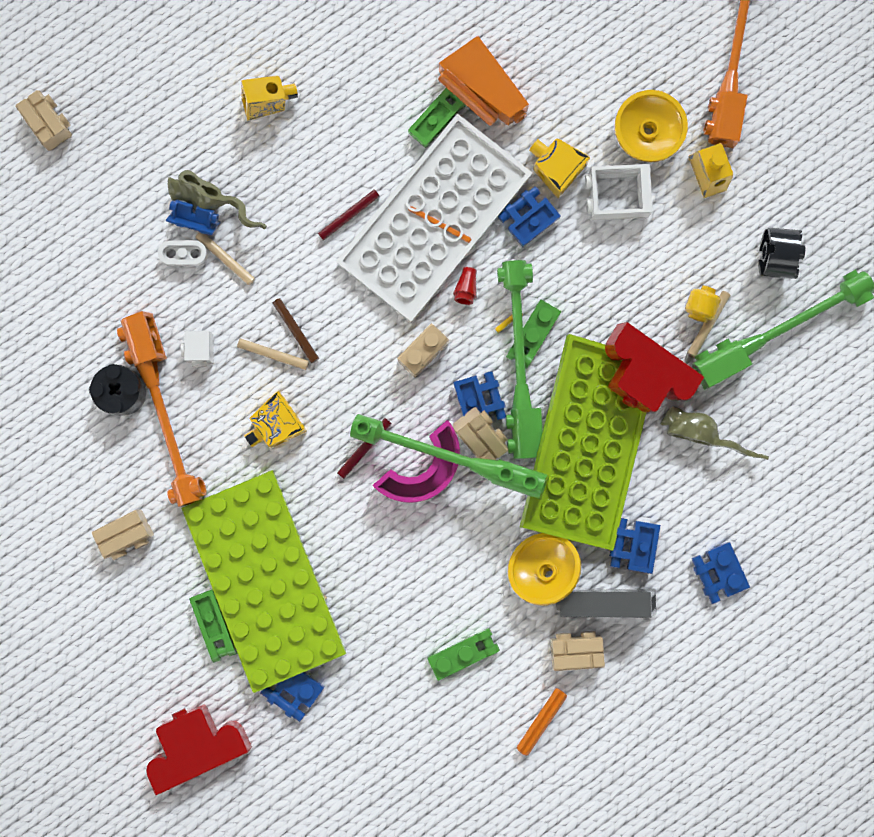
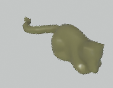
[167,170,267,229]
[660,406,769,460]

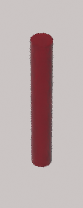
[318,189,380,241]
[337,418,392,479]

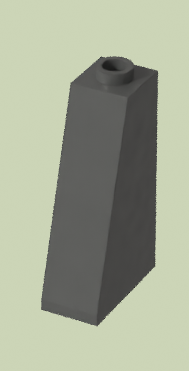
[556,588,657,618]

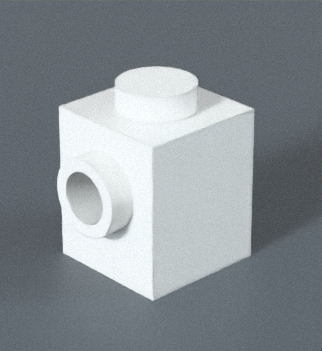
[181,331,214,367]

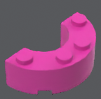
[372,420,460,503]

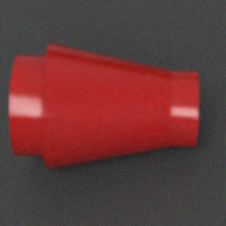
[453,267,477,305]

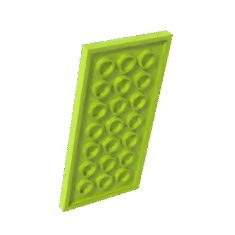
[519,334,646,551]
[181,470,347,693]

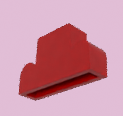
[605,322,704,412]
[146,704,252,795]

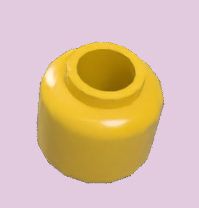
[685,285,721,323]

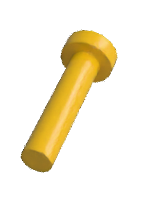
[495,313,523,333]

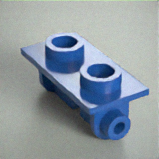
[166,200,221,235]

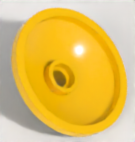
[614,90,688,162]
[508,533,581,606]

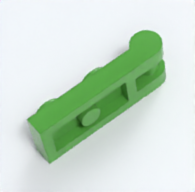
[408,88,466,148]
[506,299,561,369]
[189,589,238,663]
[427,628,500,681]

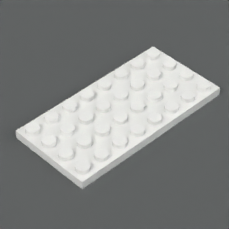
[336,114,532,323]

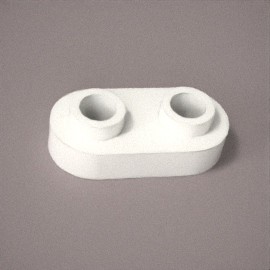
[158,240,208,266]

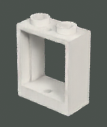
[585,164,653,220]

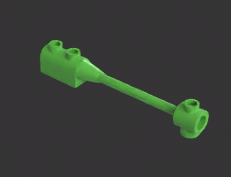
[497,260,543,459]
[692,269,874,390]
[350,414,549,500]

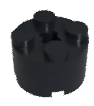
[758,228,806,279]
[89,364,146,416]

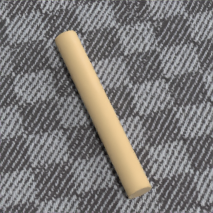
[195,233,255,285]
[687,291,731,358]
[237,338,309,370]

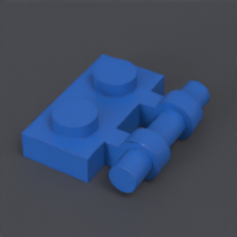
[498,186,561,248]
[453,371,506,420]
[609,518,661,574]
[691,542,750,604]
[260,672,325,722]

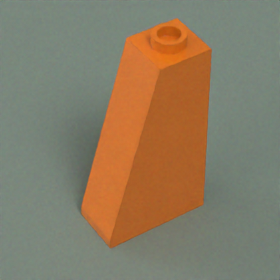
[439,35,529,125]

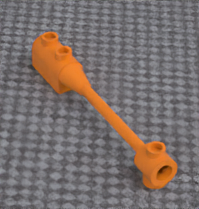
[703,0,750,149]
[117,311,207,507]

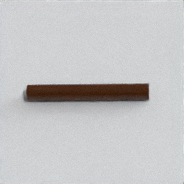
[272,298,320,364]

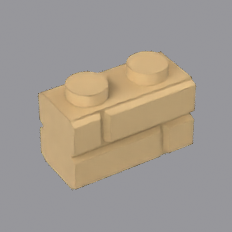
[15,90,72,151]
[397,323,449,378]
[453,407,508,460]
[92,509,154,561]
[550,631,605,671]

